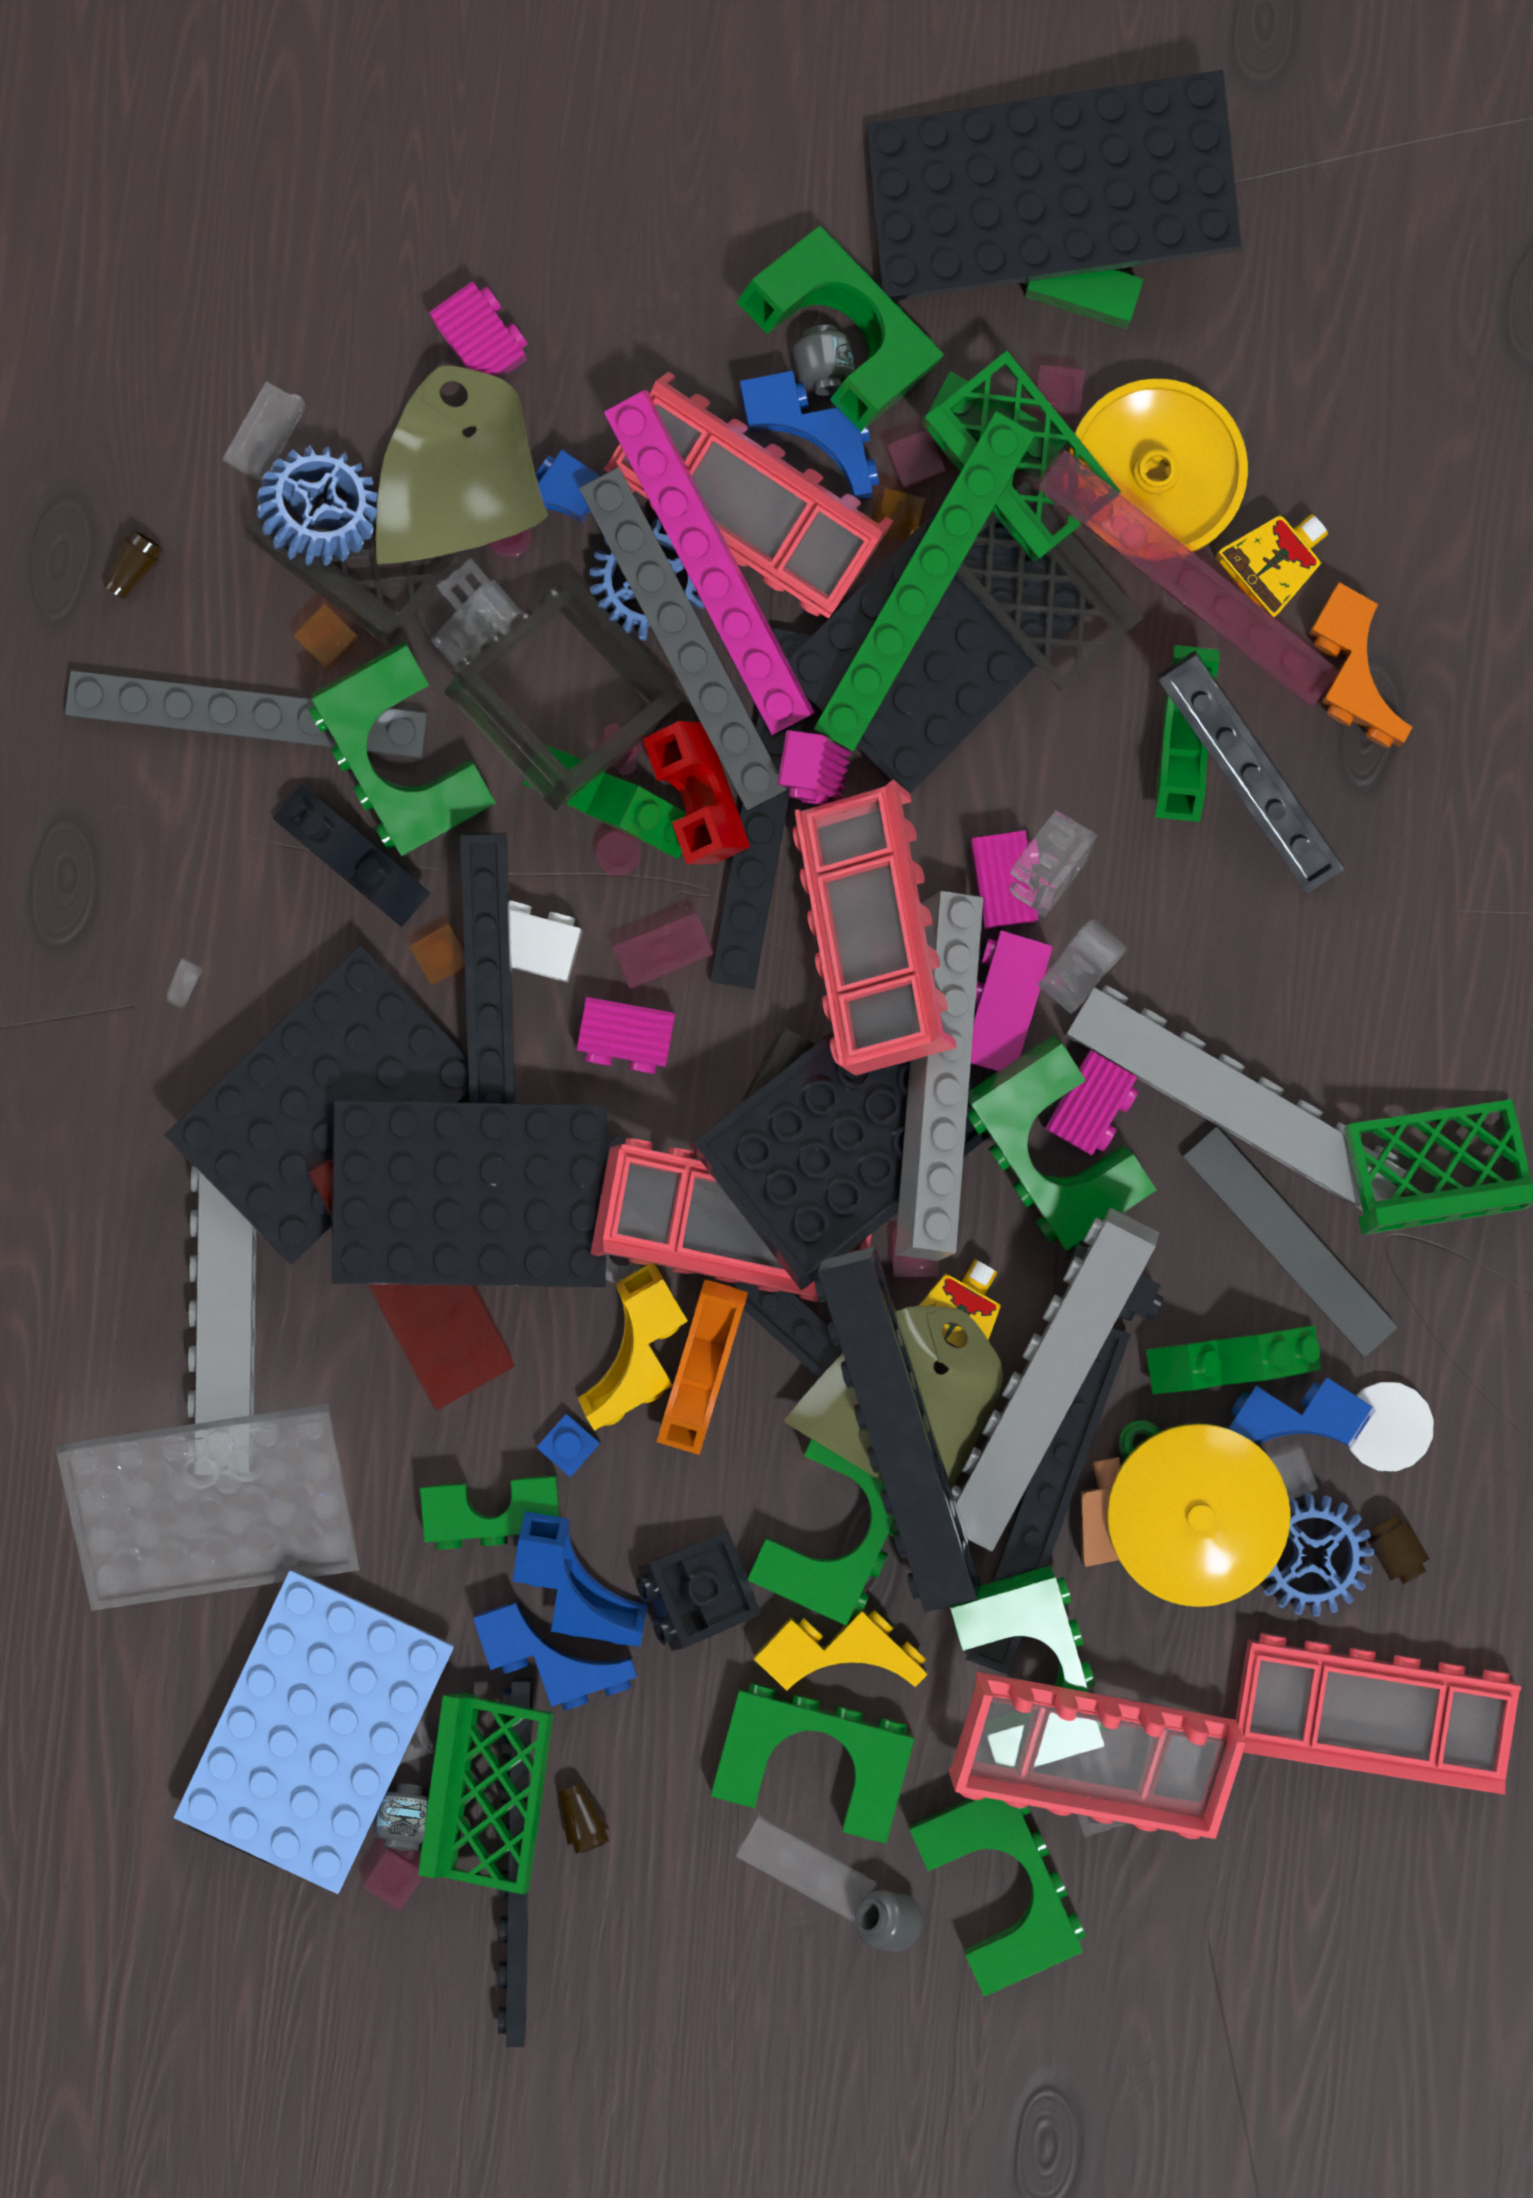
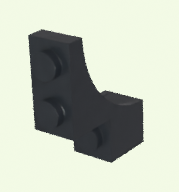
[272,784,430,927]

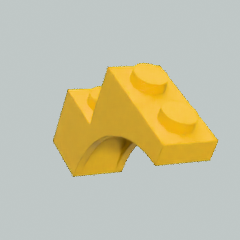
[578,1263,688,1431]
[754,1610,928,1690]

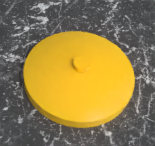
[1067,379,1248,561]
[1107,1423,1290,1607]

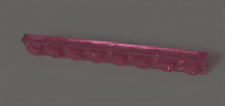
[1034,450,1339,707]

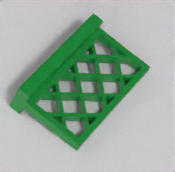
[920,351,1121,563]
[1344,1099,1533,1235]
[418,1692,554,1894]

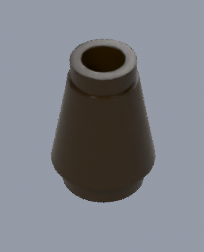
[103,530,164,600]
[558,1783,610,1855]

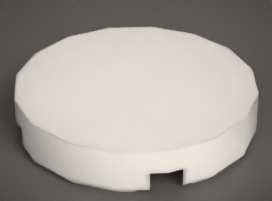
[1348,1382,1434,1471]

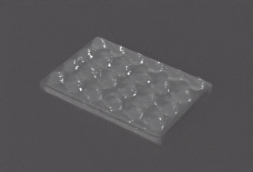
[56,1403,360,1611]

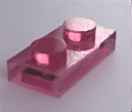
[613,912,714,989]

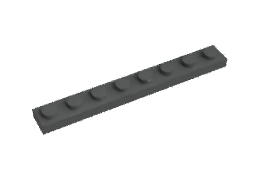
[579,467,787,810]
[65,670,428,759]

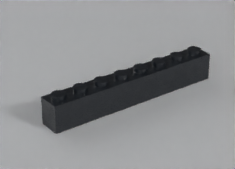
[814,1246,981,1613]

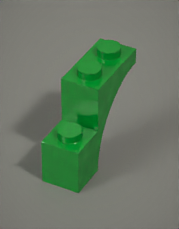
[1155,645,1220,822]
[523,744,686,859]
[1146,1325,1321,1394]

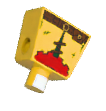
[1215,514,1328,623]
[918,1259,1001,1348]

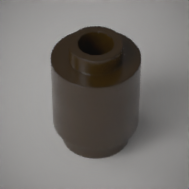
[1368,1513,1430,1584]

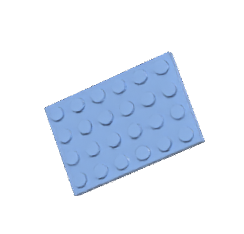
[174,1569,455,1894]

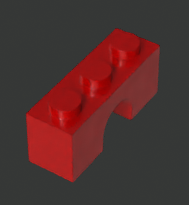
[643,721,750,865]

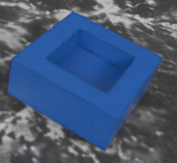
[537,1413,601,1477]

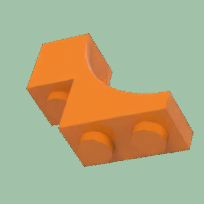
[1308,582,1413,748]
[656,1279,748,1455]

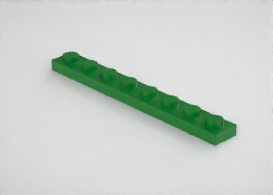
[814,411,1036,751]

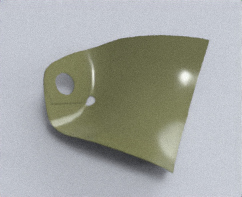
[376,365,548,564]
[784,1306,1003,1489]

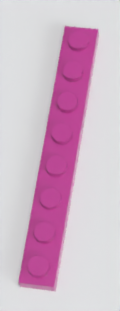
[604,390,815,735]

